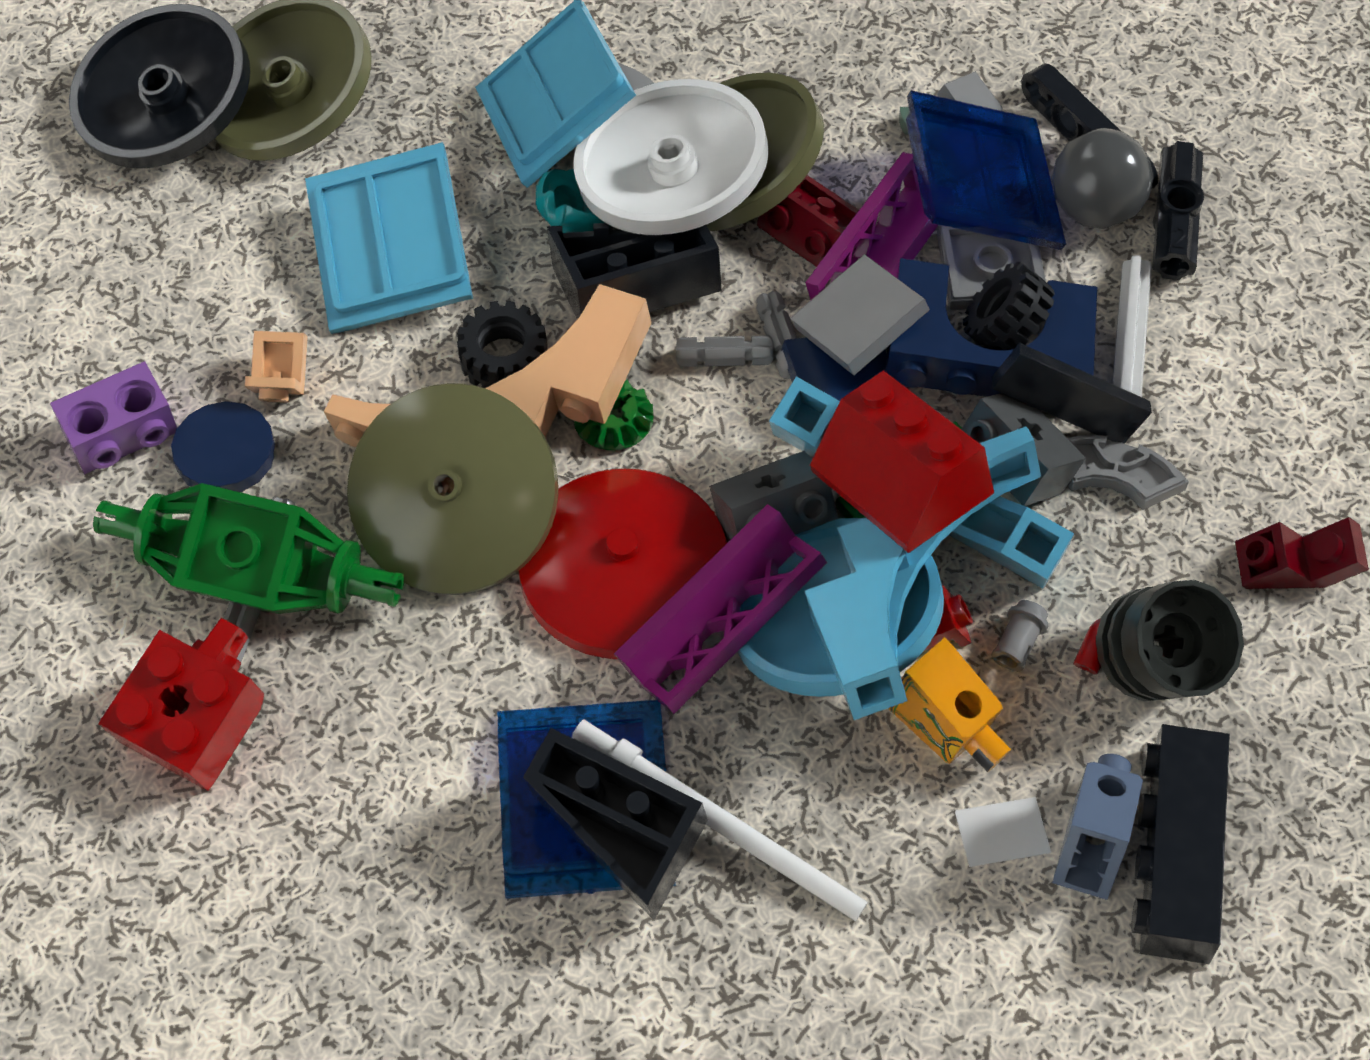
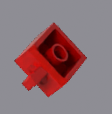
[98,618,264,791]

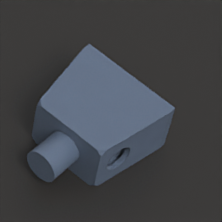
[1052,754,1143,900]

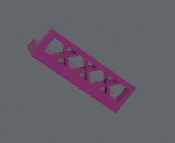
[805,152,954,300]
[614,504,827,714]

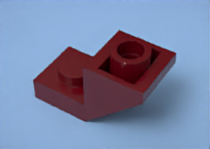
[1235,517,1369,589]

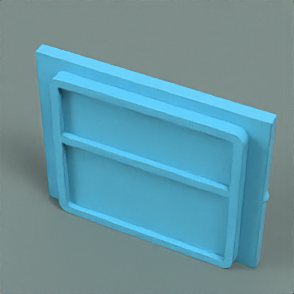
[475,0,636,188]
[305,142,473,334]

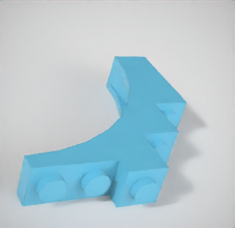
[804,426,1041,720]

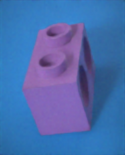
[50,361,177,474]

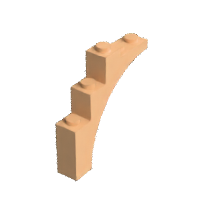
[324,284,651,496]

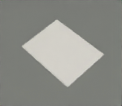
[955,797,1051,867]

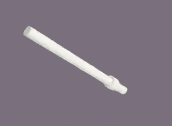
[572,719,868,921]

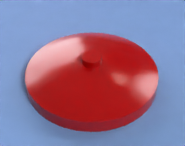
[519,469,727,659]

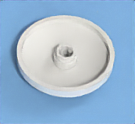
[574,79,768,235]

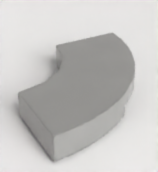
[1067,435,1189,510]

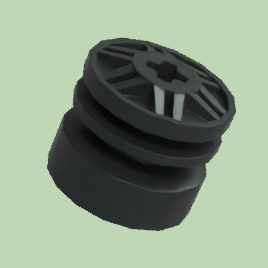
[1096,580,1244,701]

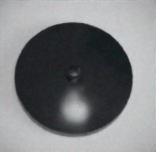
[69,4,250,168]

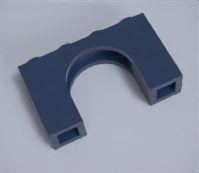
[885,258,1098,397]

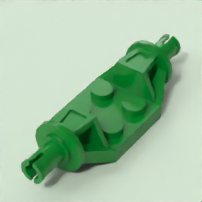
[93,483,404,614]

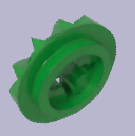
[573,379,654,450]

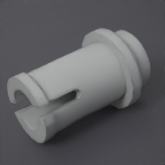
[991,600,1049,672]

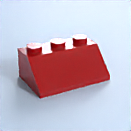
[810,370,994,553]

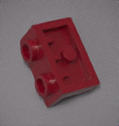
[757,175,859,267]

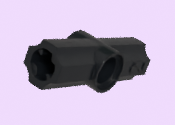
[1152,141,1204,280]

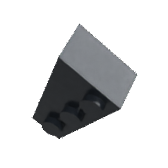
[547,223,722,319]
[523,728,708,921]

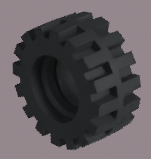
[963,262,1055,351]
[457,301,548,388]

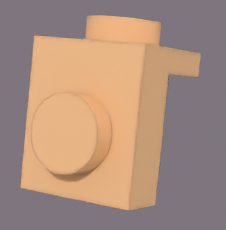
[245,331,308,403]

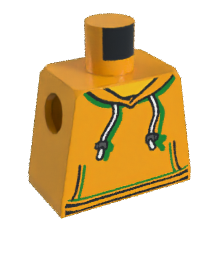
[888,637,1012,772]

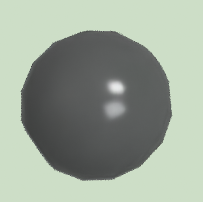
[1052,128,1154,229]

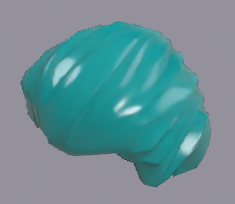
[536,169,611,233]

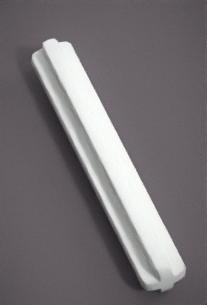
[1112,255,1152,397]

